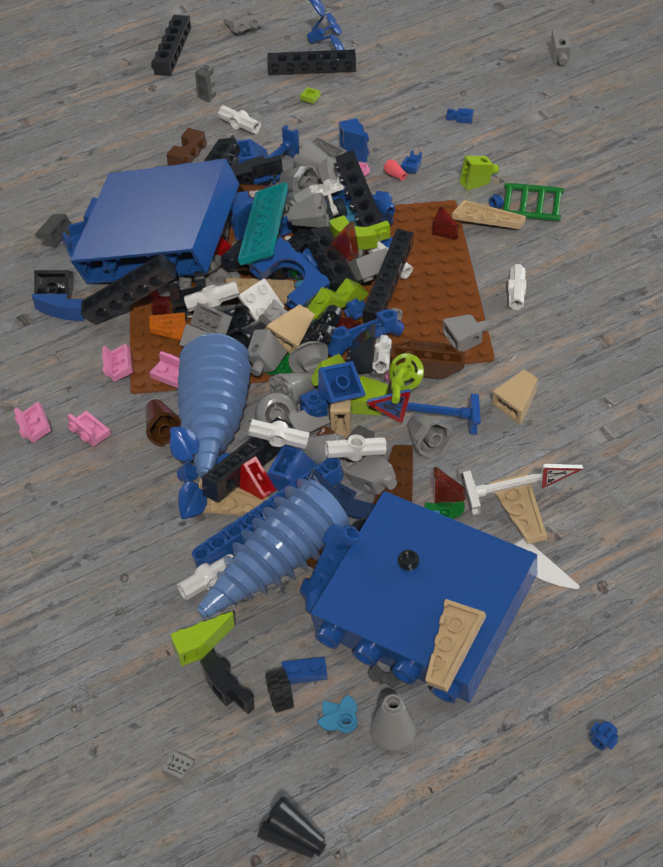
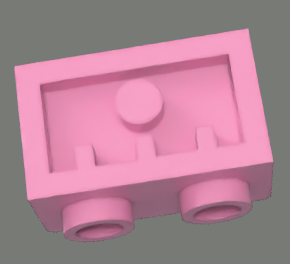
[150,351,180,388]

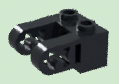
[168,270,205,317]
[301,305,342,347]

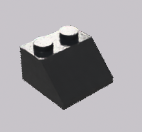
[34,270,73,299]
[347,324,376,372]

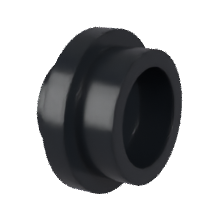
[398,550,420,571]

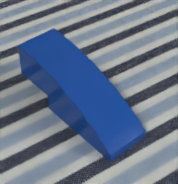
[32,294,85,321]

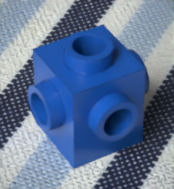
[299,389,329,417]

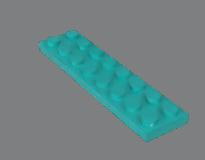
[238,182,289,265]

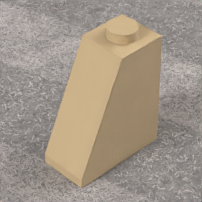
[265,304,315,354]
[492,369,538,424]
[330,400,351,438]

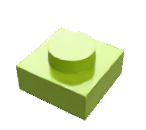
[300,87,321,104]

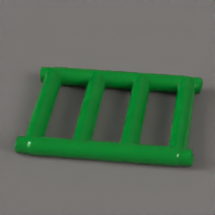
[503,183,564,221]

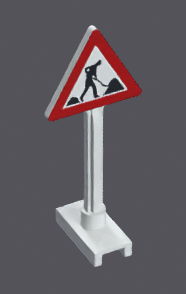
[463,464,583,516]

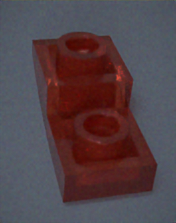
[151,292,171,315]

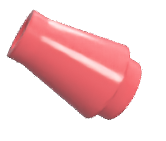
[383,159,407,181]

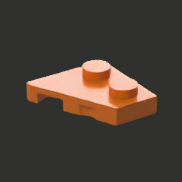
[149,313,186,341]

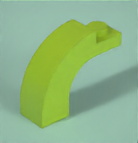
[329,215,390,250]

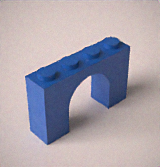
[250,237,330,309]

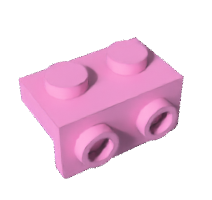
[102,344,133,382]
[14,402,51,443]
[67,411,111,447]

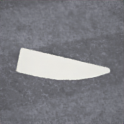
[514,539,580,589]

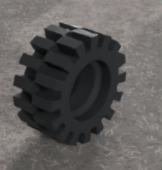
[265,669,294,713]

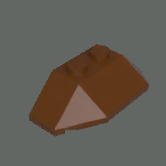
[390,339,465,379]

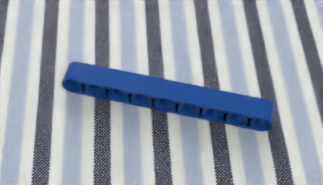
[192,458,344,568]

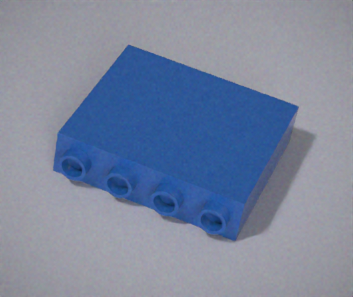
[70,159,239,284]
[310,491,538,703]

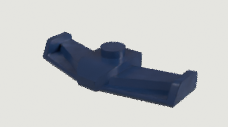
[306,468,376,519]

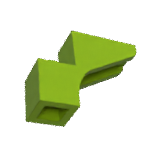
[307,278,369,321]

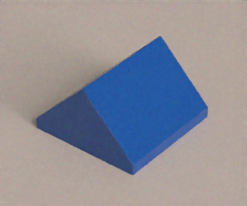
[318,361,366,404]

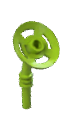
[389,353,424,404]

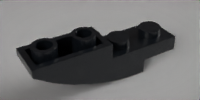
[232,155,283,185]
[199,649,255,714]

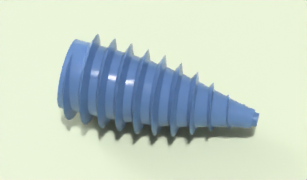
[177,333,251,478]
[196,478,350,619]

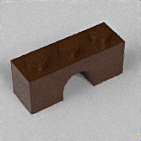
[166,128,207,166]

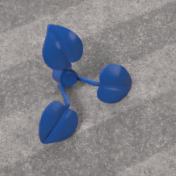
[307,0,345,50]
[170,427,231,519]

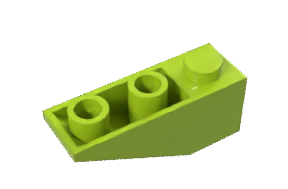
[170,612,235,667]

